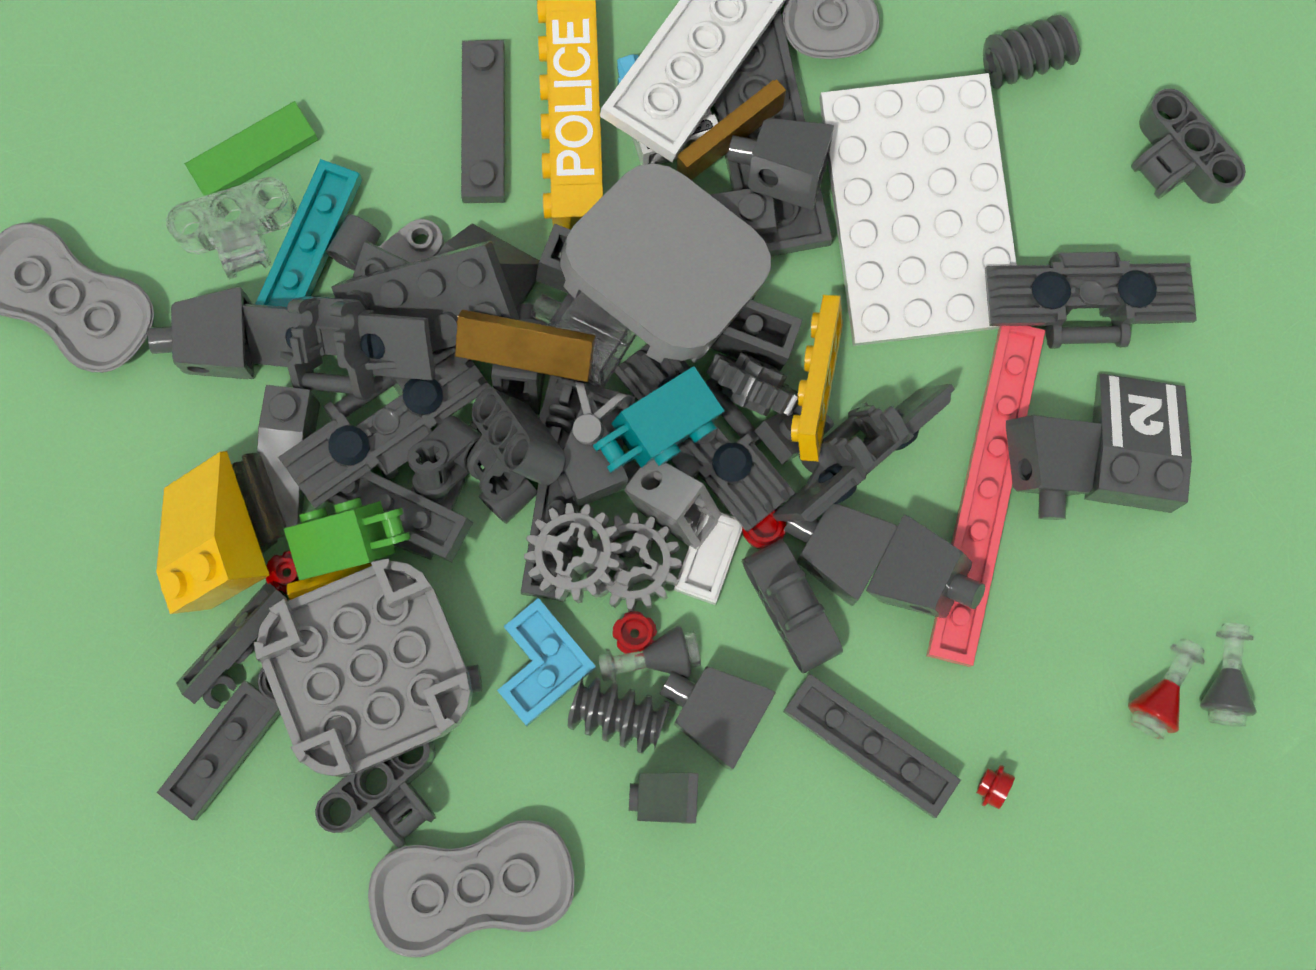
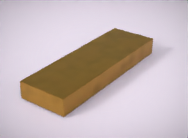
[677,79,786,180]
[455,309,596,382]

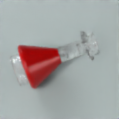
[1128,638,1205,740]

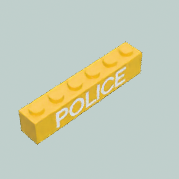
[537,0,603,230]

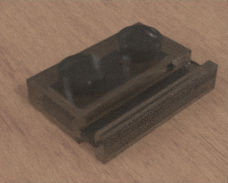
[232,452,286,553]

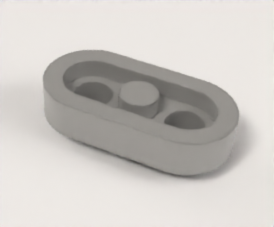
[379,219,444,262]

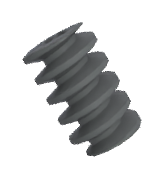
[983,15,1080,89]
[568,676,670,754]

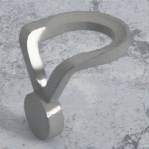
[572,381,633,445]

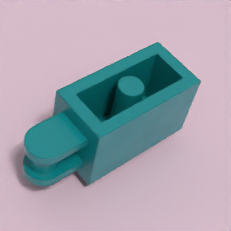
[592,366,724,473]

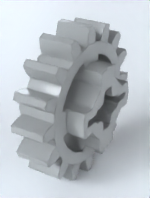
[524,503,625,603]
[586,513,682,612]

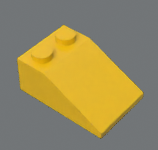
[156,451,270,614]

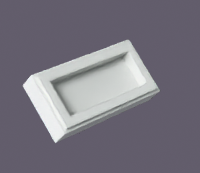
[674,512,742,605]

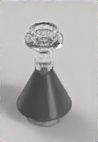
[1200,623,1257,727]
[598,625,701,683]

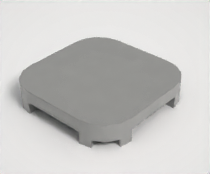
[559,163,771,363]
[254,558,473,777]

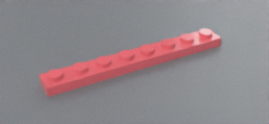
[926,326,1045,667]

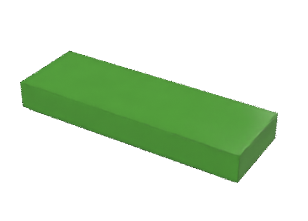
[184,101,318,203]

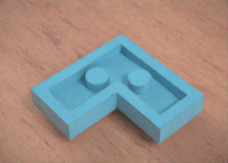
[497,598,596,726]

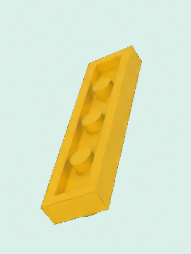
[791,295,843,462]

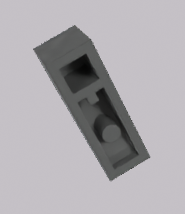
[254,385,320,528]
[628,773,699,824]

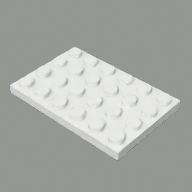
[819,73,1017,346]

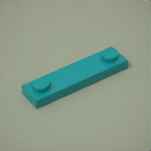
[255,159,362,307]

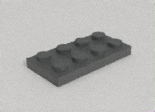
[331,240,520,351]

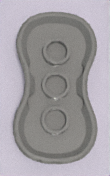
[782,0,879,59]
[0,223,154,373]
[368,820,575,957]

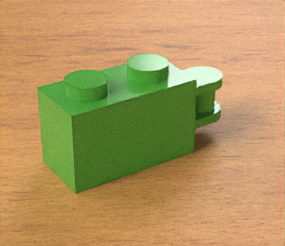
[284,497,411,580]

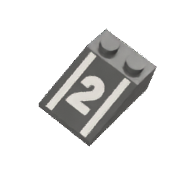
[1084,373,1192,513]

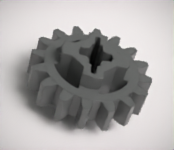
[706,353,798,416]

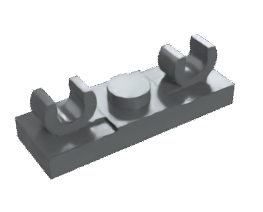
[176,582,288,709]

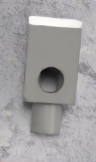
[623,460,722,550]

